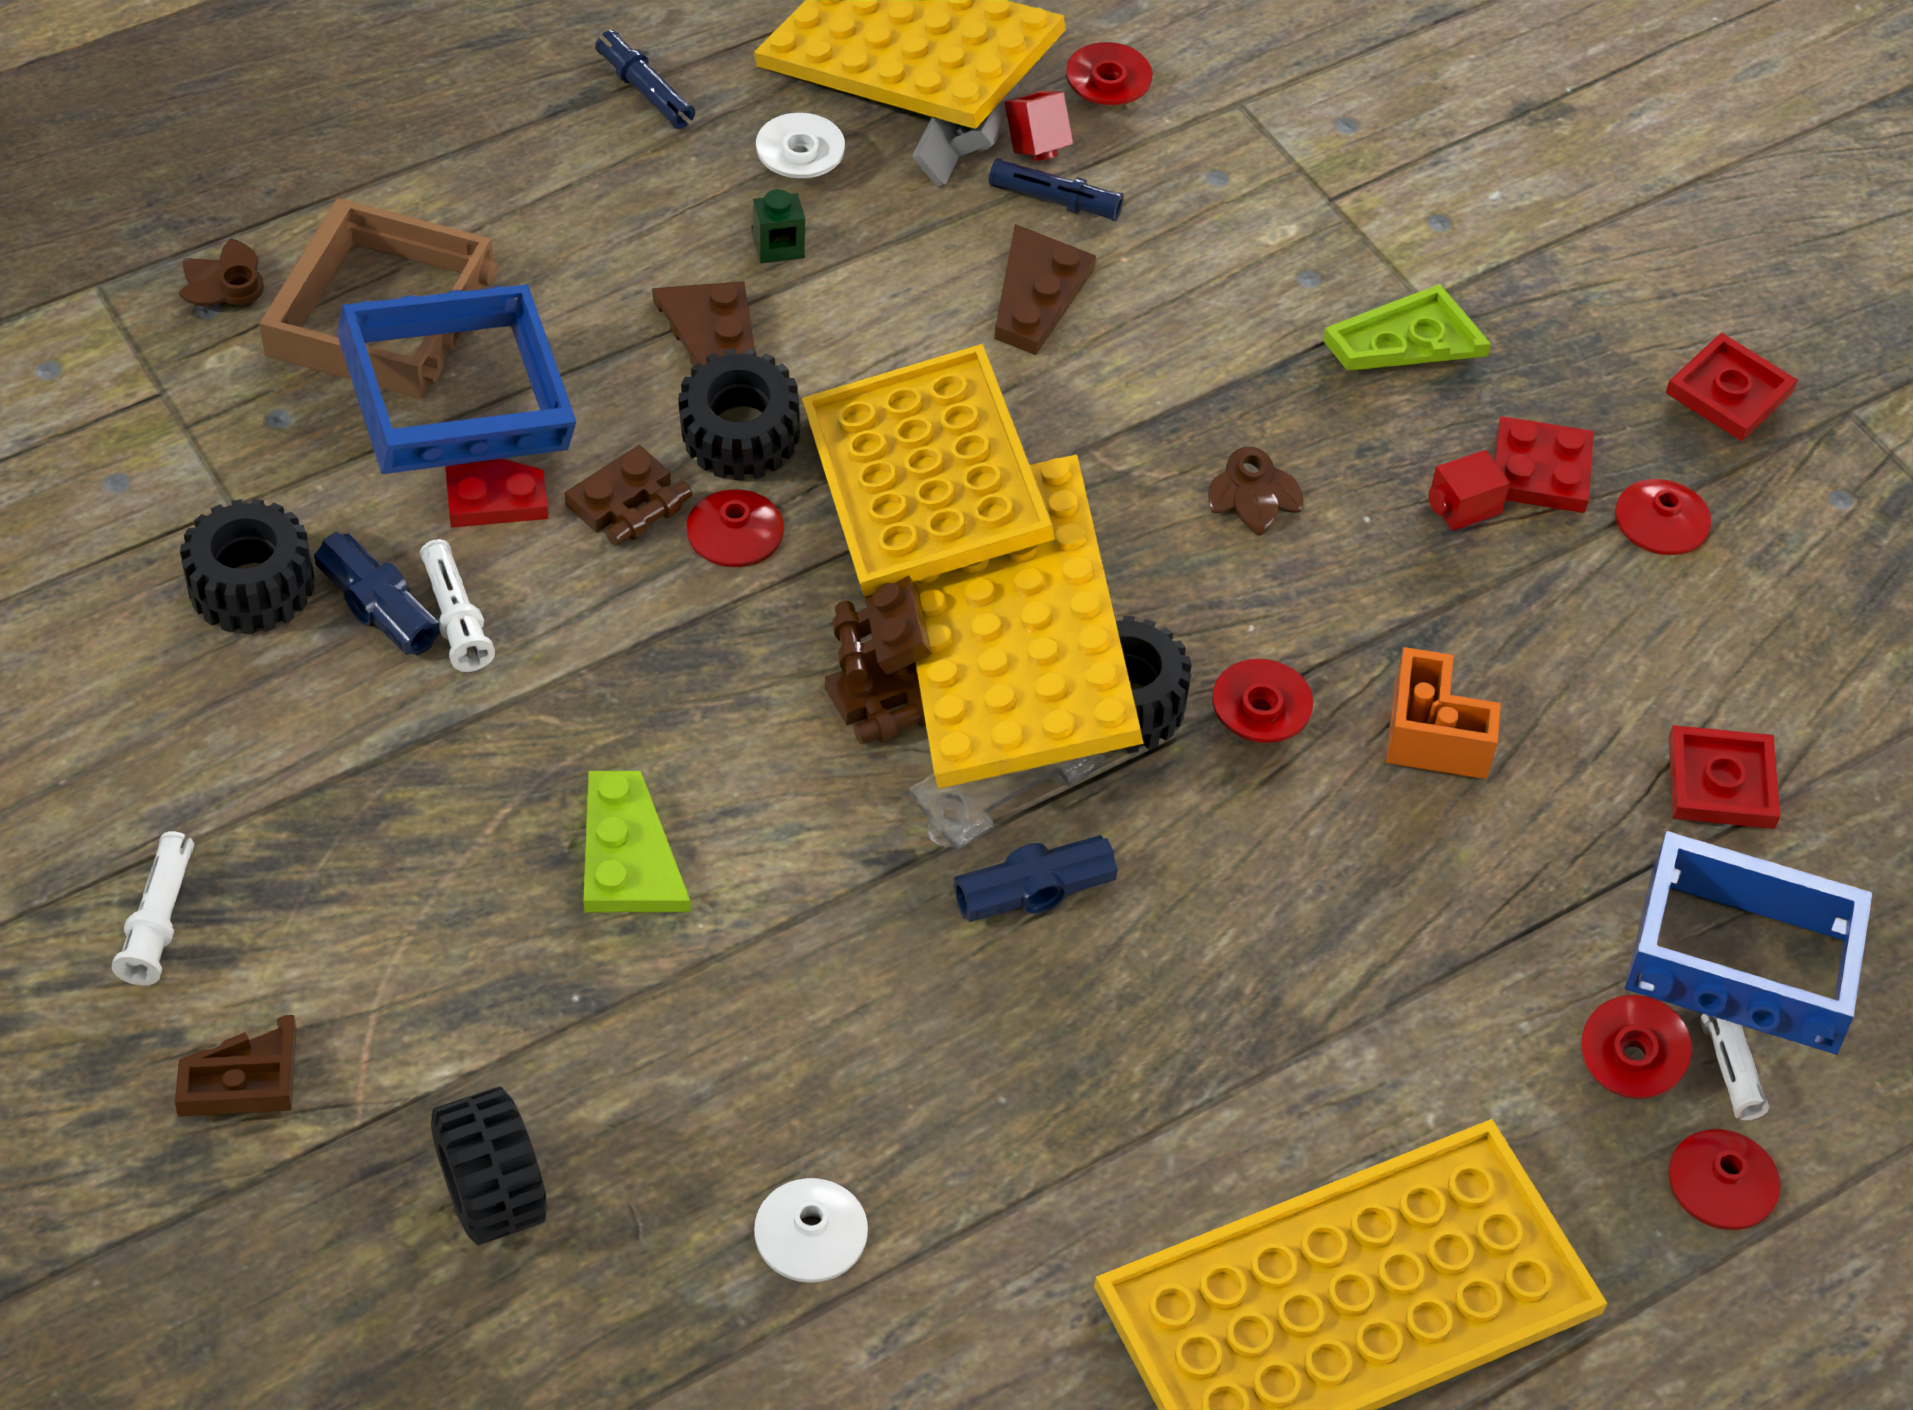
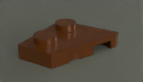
[175,1015,297,1117]

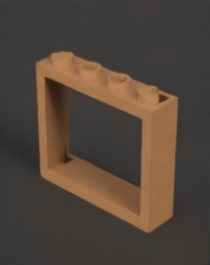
[259,198,498,399]

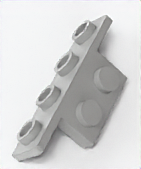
[913,84,1020,187]

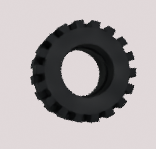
[678,348,801,480]
[180,499,315,634]
[1112,616,1192,753]
[431,1086,547,1246]

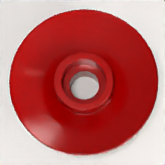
[1066,42,1153,105]
[1615,479,1711,555]
[686,489,784,567]
[1212,659,1314,743]
[1581,995,1692,1099]
[1668,1129,1780,1230]

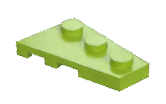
[1323,284,1491,371]
[583,771,691,913]

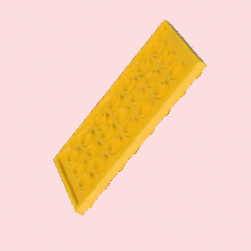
[915,454,1144,789]
[1094,1119,1608,1410]

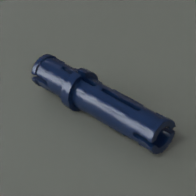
[595,30,695,129]
[989,158,1124,221]

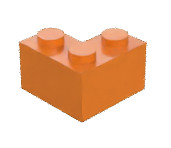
[1386,647,1501,779]

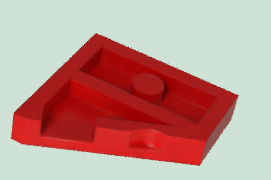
[445,459,549,528]

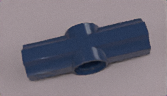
[314,532,440,656]
[953,835,1118,922]

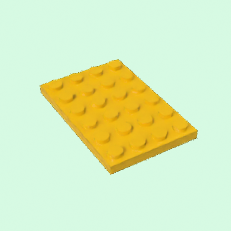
[754,0,1066,129]
[802,344,1056,597]

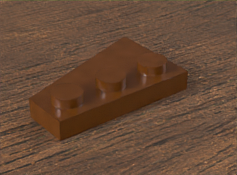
[994,224,1096,355]
[652,281,755,366]

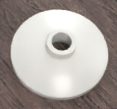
[756,113,845,178]
[754,1178,868,1283]

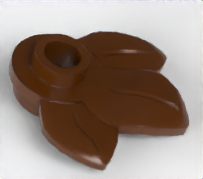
[179,239,264,306]
[1208,447,1303,535]

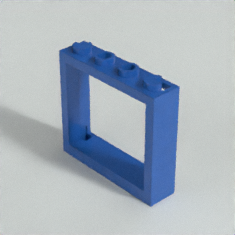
[337,284,576,474]
[1625,831,1872,1055]

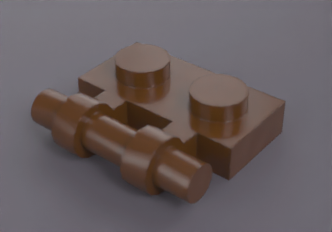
[565,445,693,546]
[832,575,932,684]
[825,662,926,744]

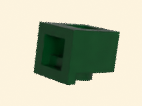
[751,189,805,264]

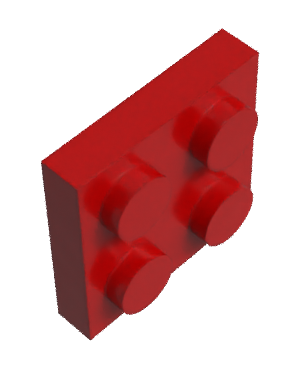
[1665,332,1798,441]
[1494,416,1594,513]
[1668,725,1780,829]

